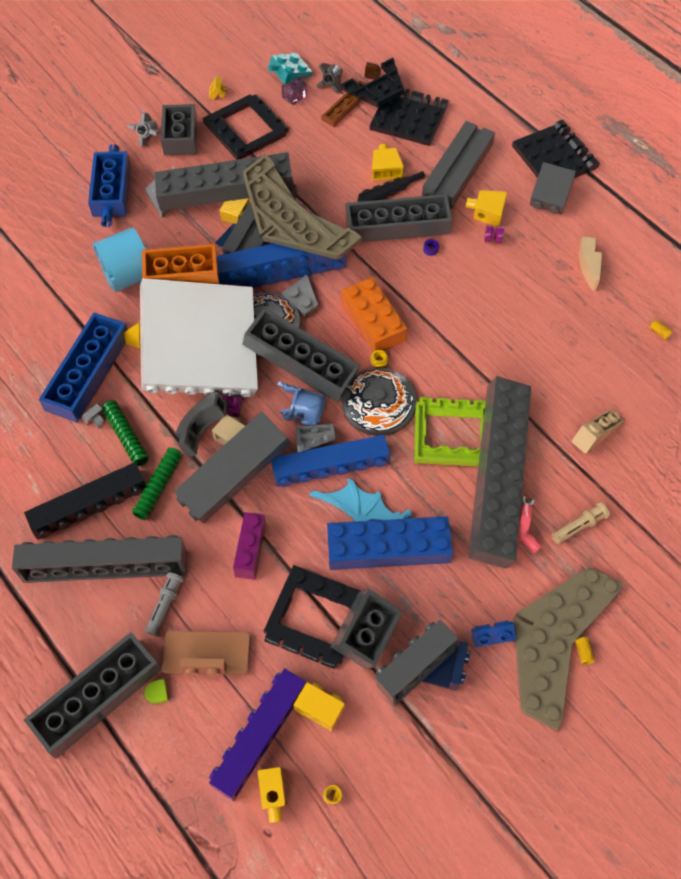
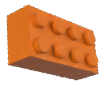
[142,244,219,284]
[341,277,407,352]

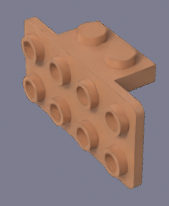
[162,631,250,676]

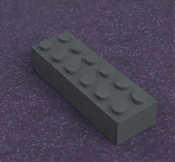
[345,194,452,242]
[242,307,360,403]
[24,632,161,759]

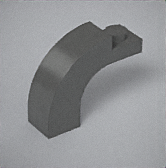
[175,392,228,457]

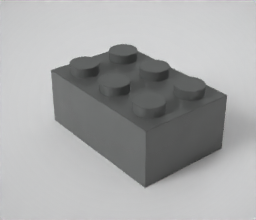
[161,104,197,155]
[331,589,403,669]

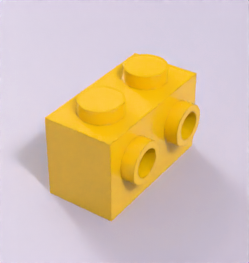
[293,682,345,732]

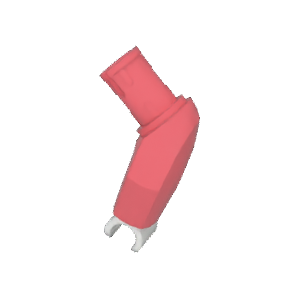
[518,496,543,553]

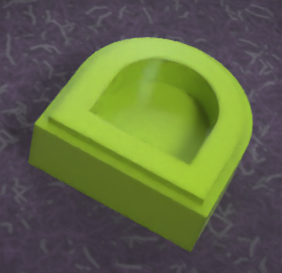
[144,679,169,704]

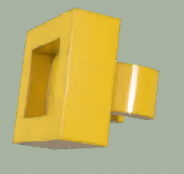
[209,76,227,100]

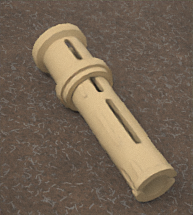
[552,502,610,544]

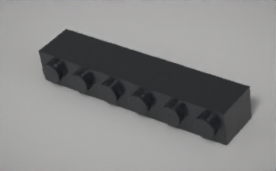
[24,462,147,540]

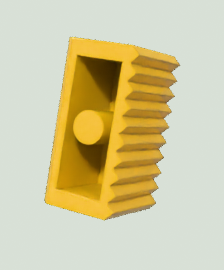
[220,198,250,225]

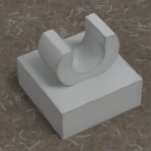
[82,404,104,428]

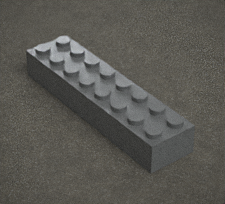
[155,152,294,211]
[12,535,187,583]

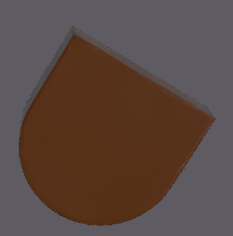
[364,62,381,79]

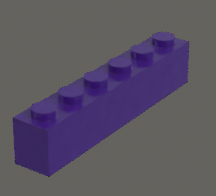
[209,668,306,802]

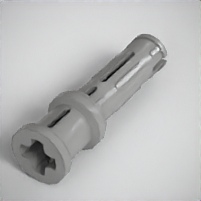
[144,572,185,636]

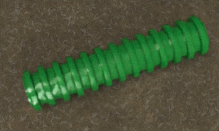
[102,400,149,466]
[132,447,183,520]

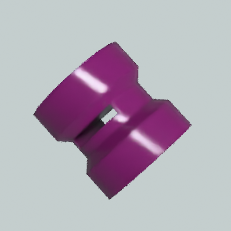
[484,225,504,243]

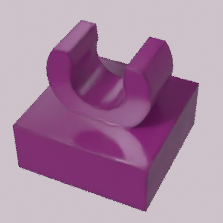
[223,395,243,417]

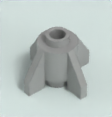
[127,112,159,146]

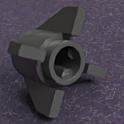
[316,63,343,93]

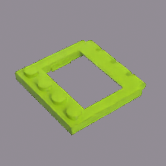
[414,397,486,466]

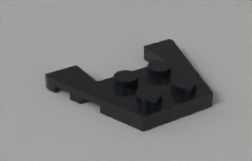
[341,57,405,108]

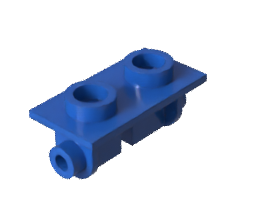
[471,620,517,648]

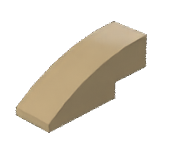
[579,236,602,291]

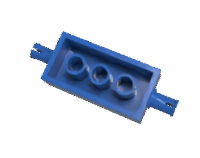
[88,144,131,227]

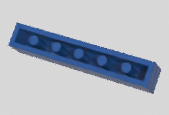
[271,435,390,487]

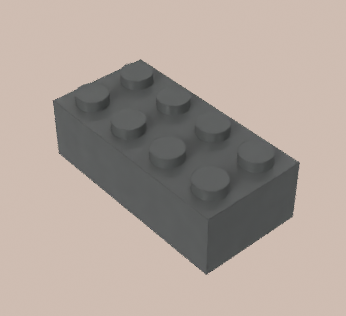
[375,619,458,706]

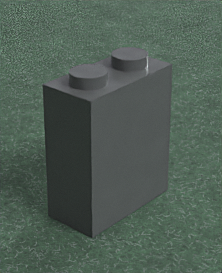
[530,162,576,214]

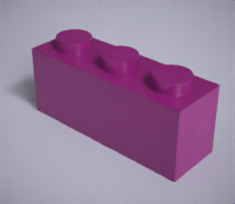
[233,512,266,580]

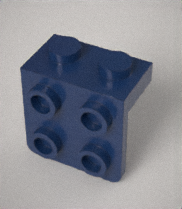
[422,641,471,691]

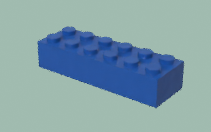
[39,312,128,423]
[327,516,453,570]

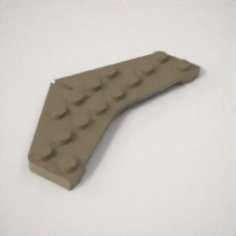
[243,154,362,259]
[513,568,623,731]

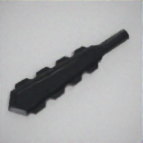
[357,171,425,202]

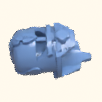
[277,382,326,426]

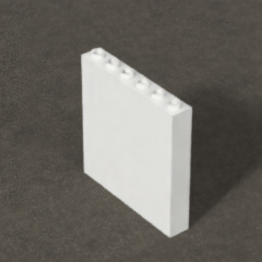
[140,278,258,397]

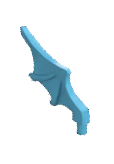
[309,478,412,522]

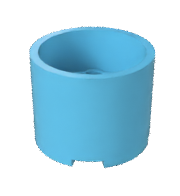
[92,227,146,293]

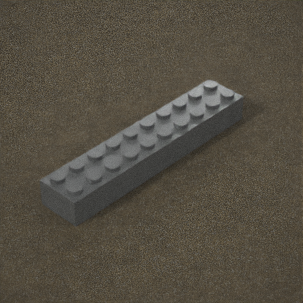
[468,376,531,568]

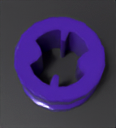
[423,239,439,256]

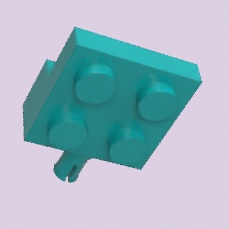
[268,53,313,84]

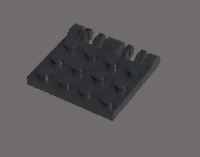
[370,89,449,146]
[512,120,600,178]

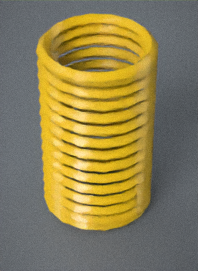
[649,319,673,340]
[575,637,595,665]

